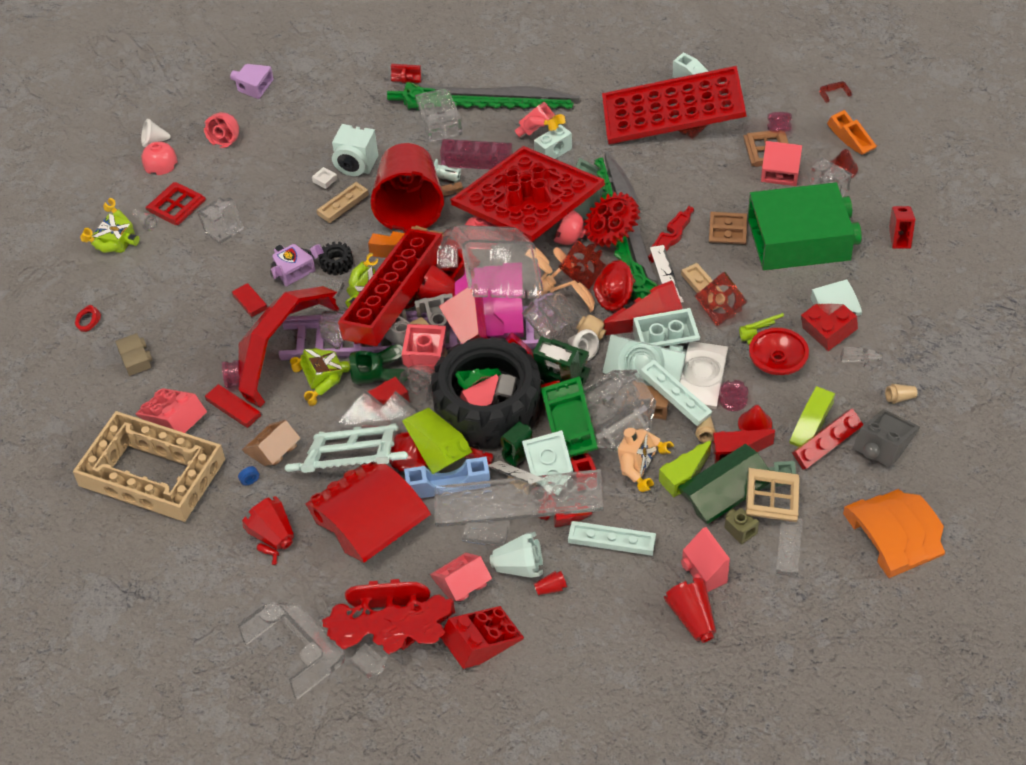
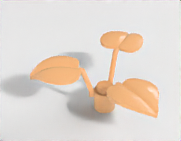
[524,247,595,313]

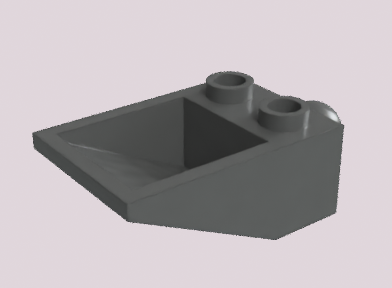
[853,409,920,467]

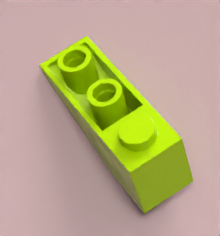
[659,440,711,497]

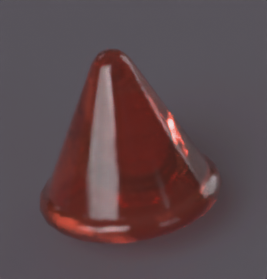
[828,149,858,180]

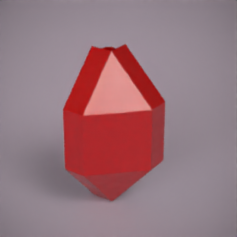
[239,286,339,408]

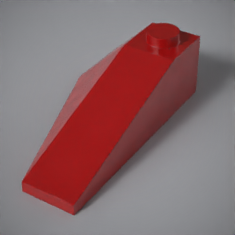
[604,280,683,336]

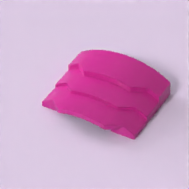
[455,263,524,339]

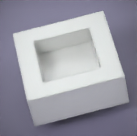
[312,167,337,189]

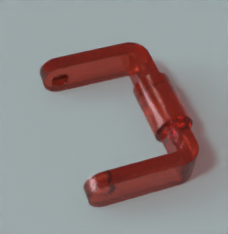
[820,81,852,103]

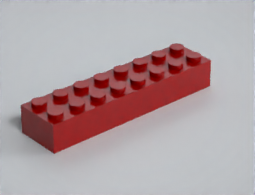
[338,228,445,347]

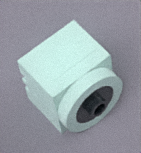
[332,124,378,176]

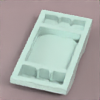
[602,334,686,386]

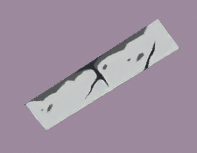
[650,245,683,303]
[488,461,544,484]

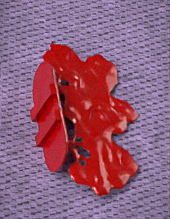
[322,579,452,655]

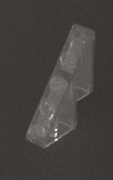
[338,390,420,432]

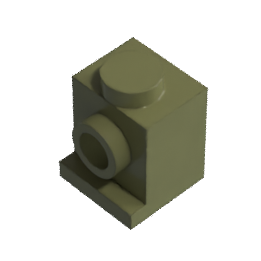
[725,508,759,545]

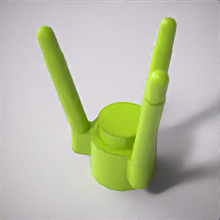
[739,313,784,345]

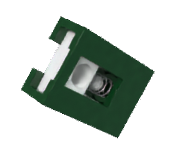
[533,336,589,383]

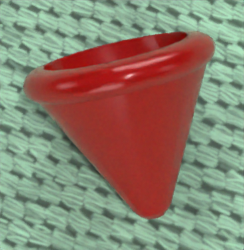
[738,405,772,431]

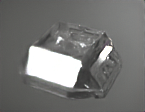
[584,370,656,452]

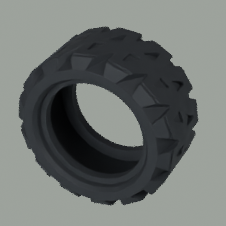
[431,337,541,449]

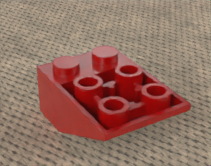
[440,606,524,669]

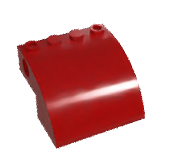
[305,462,431,563]

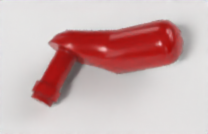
[257,543,279,565]

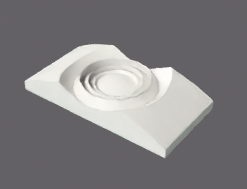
[680,341,728,409]

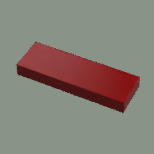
[205,384,261,428]

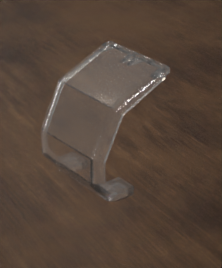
[437,225,544,299]

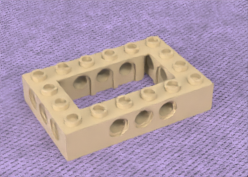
[73,411,225,522]

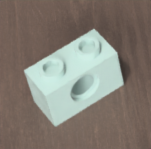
[534,124,572,159]

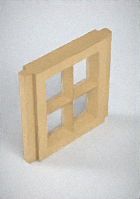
[746,468,799,522]

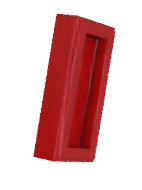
[232,283,267,317]

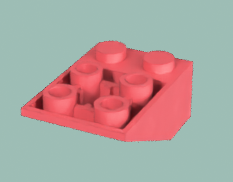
[135,388,207,433]

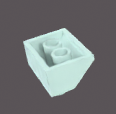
[633,308,700,347]

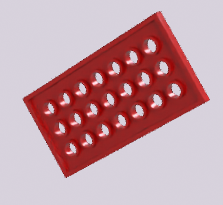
[602,66,747,144]

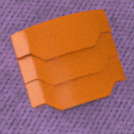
[843,489,945,578]

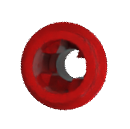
[534,571,567,596]

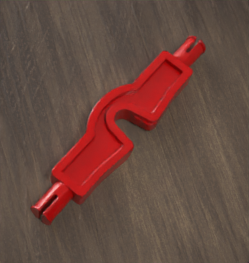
[648,206,694,263]

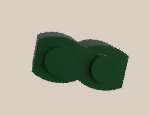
[501,421,532,467]

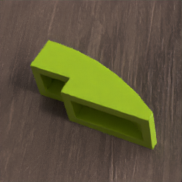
[789,386,835,447]

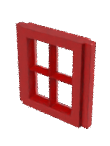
[145,182,206,225]

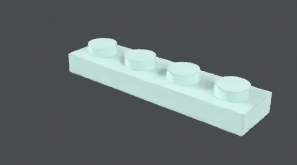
[639,360,712,426]
[568,521,656,556]

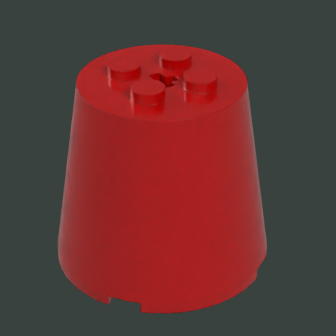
[371,143,444,232]

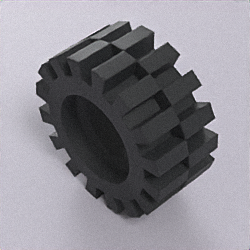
[319,241,353,276]

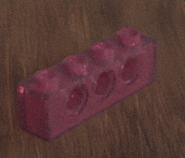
[440,139,513,169]

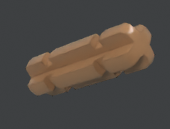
[441,182,463,196]

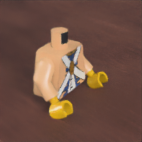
[618,428,674,492]

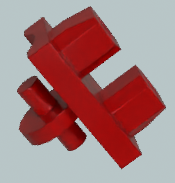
[391,64,421,83]

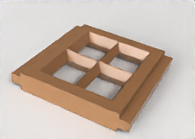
[743,130,789,167]

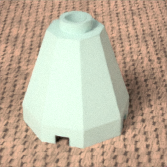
[490,532,543,578]

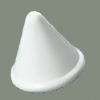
[141,119,170,147]
[568,329,599,361]

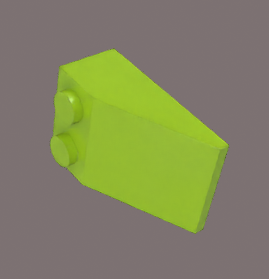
[402,407,472,474]

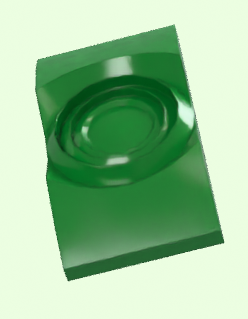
[541,376,598,458]

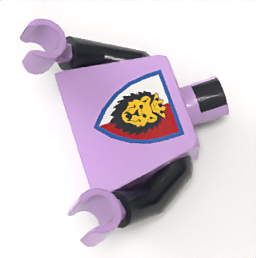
[270,244,324,286]

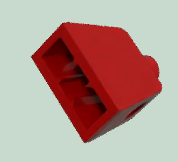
[889,206,916,249]

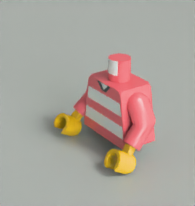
[515,102,566,138]

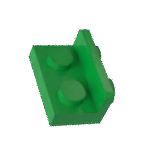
[455,368,501,390]

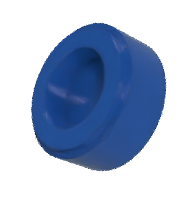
[238,466,260,486]

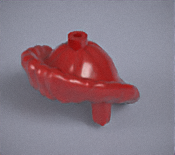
[593,260,636,312]
[389,432,428,472]

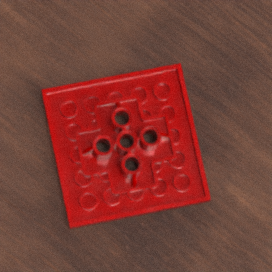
[450,146,605,242]

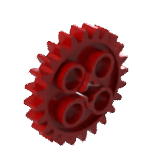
[583,192,640,248]

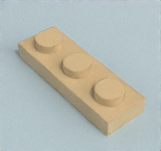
[317,182,369,223]
[681,263,729,311]

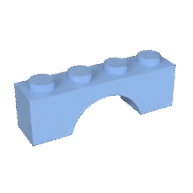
[404,457,491,498]

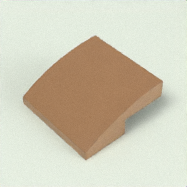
[709,212,747,244]

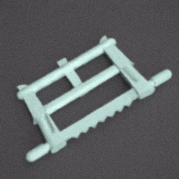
[285,423,408,473]

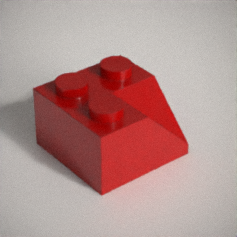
[801,303,858,351]

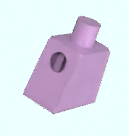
[230,64,274,99]

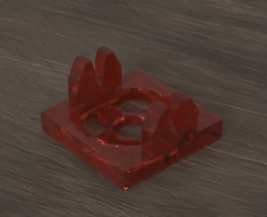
[559,240,606,290]
[695,272,748,326]

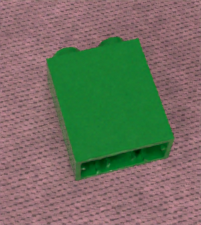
[747,182,862,271]

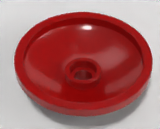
[749,328,809,375]

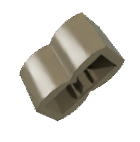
[115,333,153,376]

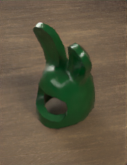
[349,344,408,384]

